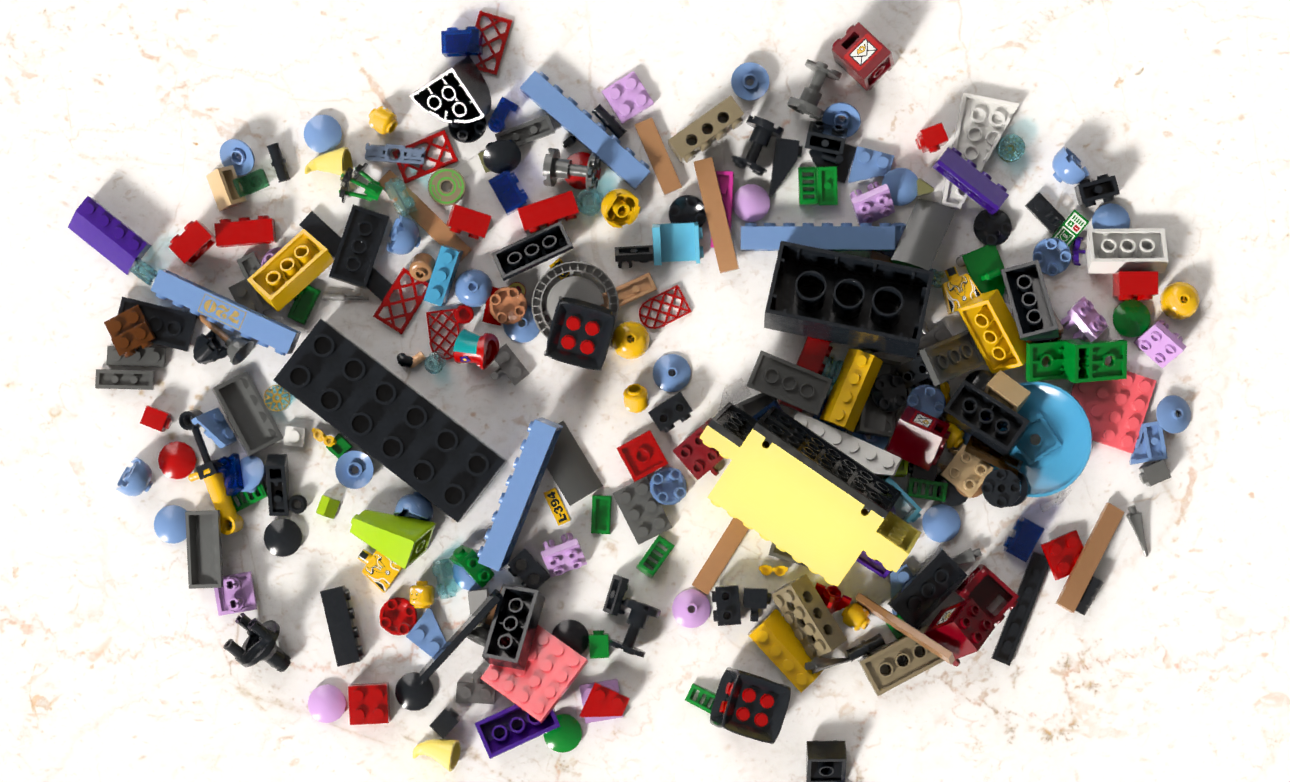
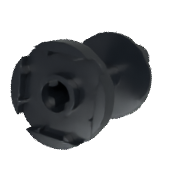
[731,115,784,176]
[981,469,1029,508]
[608,597,661,658]

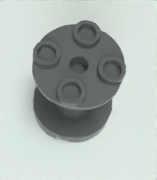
[787,59,842,120]
[543,148,601,191]

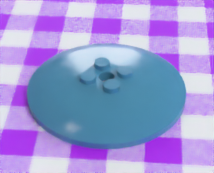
[985,382,1092,497]

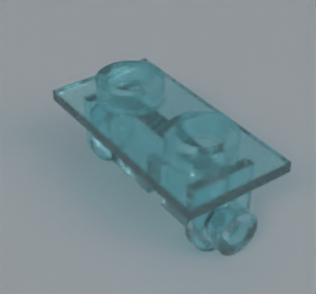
[384,177,417,217]
[432,558,458,599]

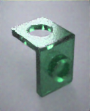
[232,168,270,197]

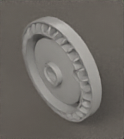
[532,261,619,339]

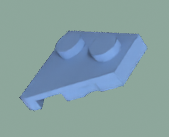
[848,146,894,183]
[191,408,237,449]
[1129,421,1168,465]

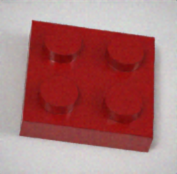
[616,430,668,482]
[1041,530,1084,580]

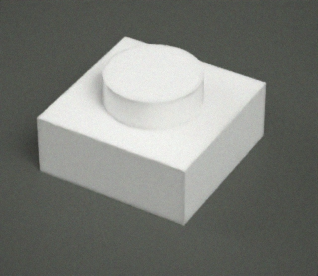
[284,426,306,447]

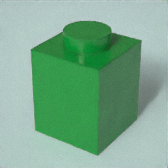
[589,630,609,659]

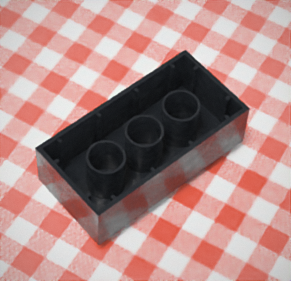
[764,241,934,359]

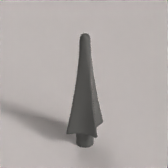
[1126,505,1148,557]
[952,548,982,565]
[805,657,850,674]

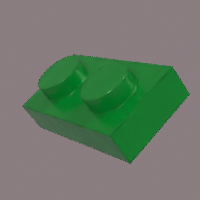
[818,166,838,206]

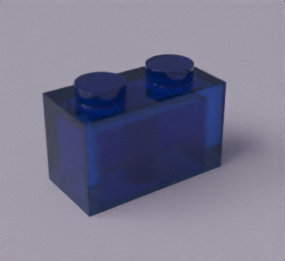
[441,26,483,57]
[488,170,529,215]
[1003,517,1044,562]

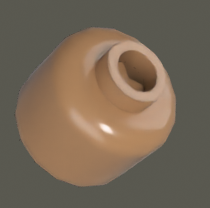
[409,253,436,282]

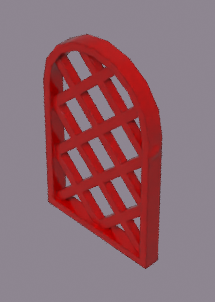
[639,285,692,329]
[426,309,460,360]

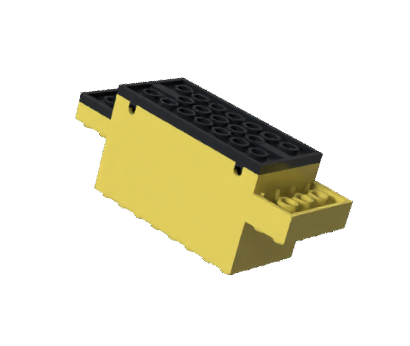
[700,402,922,587]

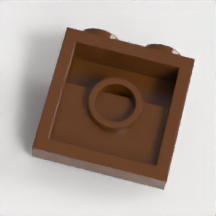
[104,305,157,358]

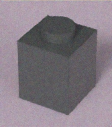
[1139,460,1171,486]

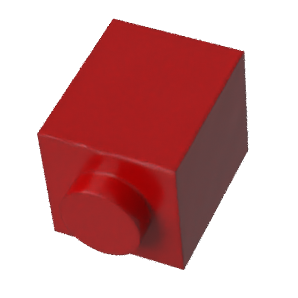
[140,405,172,432]

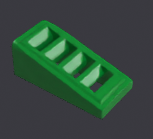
[798,167,819,206]
[906,477,948,502]
[230,480,268,512]
[636,535,675,579]
[685,683,716,714]

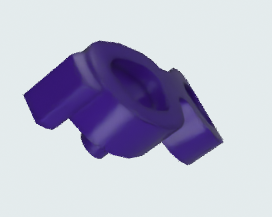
[1072,237,1085,266]

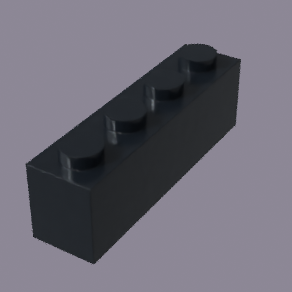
[320,585,364,667]

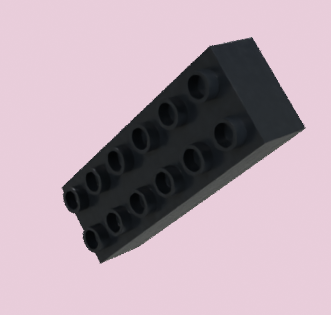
[273,319,507,522]

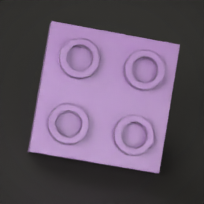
[850,182,895,226]
[1061,297,1108,342]
[1134,320,1187,368]
[541,533,587,578]
[214,571,258,616]

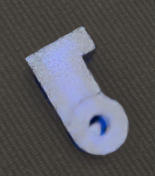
[488,97,520,134]

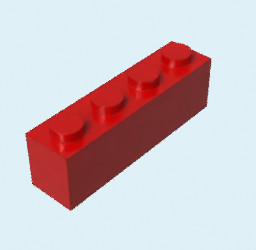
[780,337,833,413]

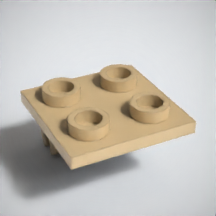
[937,444,994,498]

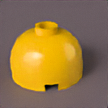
[601,188,640,228]
[1160,281,1200,320]
[612,321,650,359]

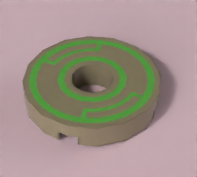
[428,168,466,206]

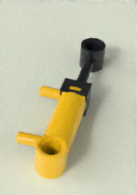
[179,409,244,535]

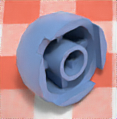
[1052,147,1090,185]
[386,215,421,255]
[454,269,493,308]
[116,457,153,496]
[394,492,433,521]

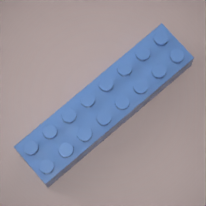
[477,417,563,572]

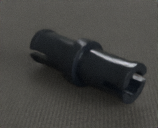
[592,104,627,139]
[267,143,290,183]
[846,633,885,662]

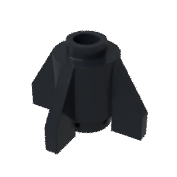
[193,330,228,365]

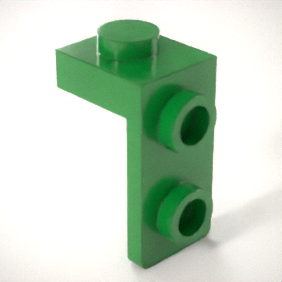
[449,545,495,588]

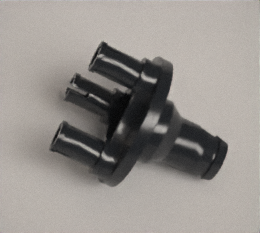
[223,613,291,672]

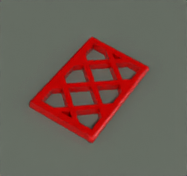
[466,11,512,76]
[392,130,459,184]
[373,268,429,335]

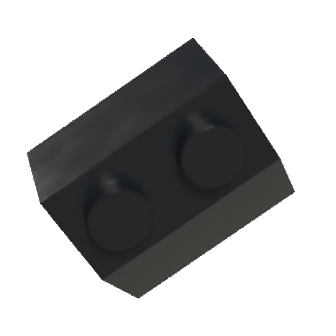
[806,740,847,782]

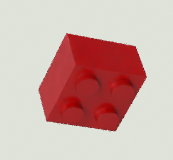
[169,220,216,266]
[1112,271,1158,301]
[348,683,391,725]

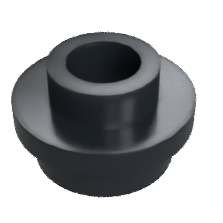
[288,495,307,514]

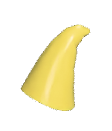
[305,147,353,176]
[413,739,461,772]

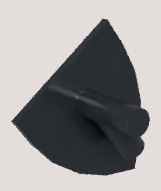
[809,144,857,184]

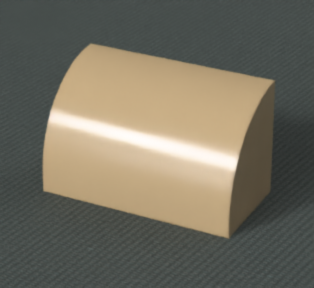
[206,165,246,212]
[984,370,1031,413]

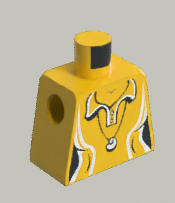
[941,266,981,315]
[357,549,402,593]

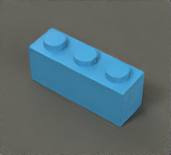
[424,245,463,307]

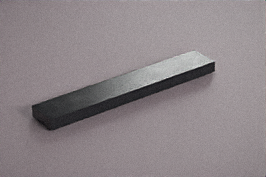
[299,211,395,301]
[991,551,1049,666]
[419,589,501,682]

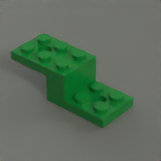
[1026,338,1127,383]

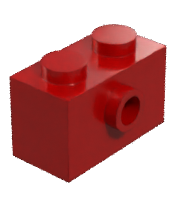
[915,123,949,153]
[446,204,492,240]

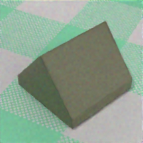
[916,178,934,197]

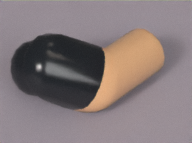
[396,351,426,368]

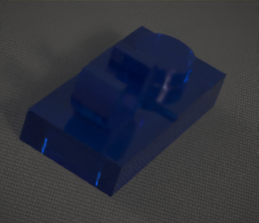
[218,453,244,496]

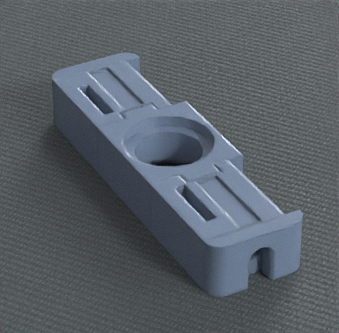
[365,143,426,165]

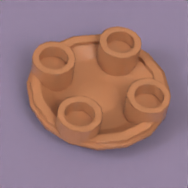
[489,286,527,325]

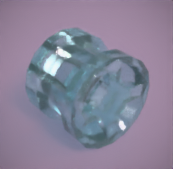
[424,351,446,374]

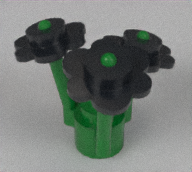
[339,163,384,203]

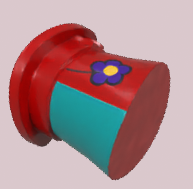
[453,329,499,370]

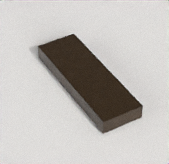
[964,436,1023,476]

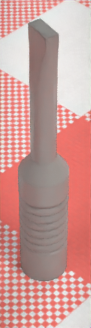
[322,292,369,301]

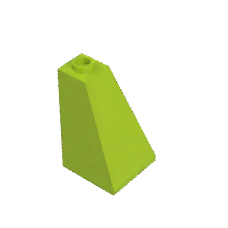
[350,510,436,569]

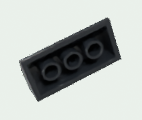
[491,221,574,281]
[1001,260,1059,342]

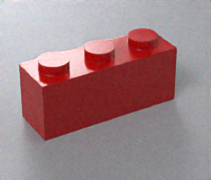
[517,190,580,234]
[214,215,276,248]

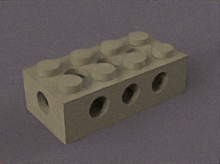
[668,96,744,163]
[771,574,847,660]
[858,624,944,696]

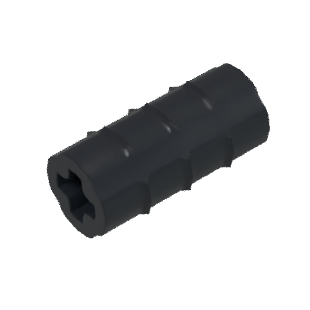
[1075,576,1104,616]

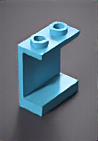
[652,222,704,266]
[883,476,922,523]

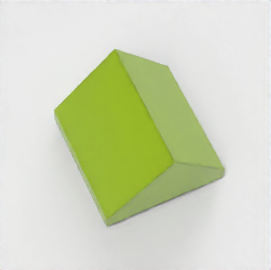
[316,495,340,519]

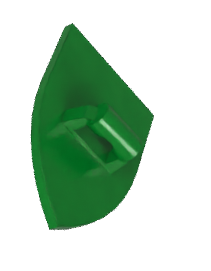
[962,245,1005,297]

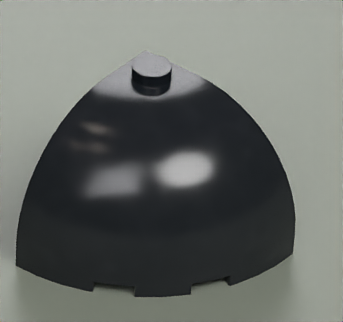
[409,55,491,123]

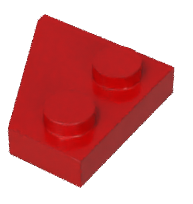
[579,682,630,717]

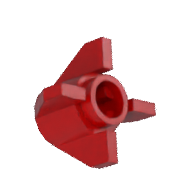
[815,583,852,614]

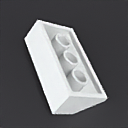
[1086,228,1168,274]

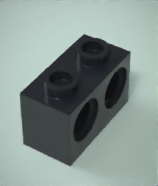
[507,548,551,590]

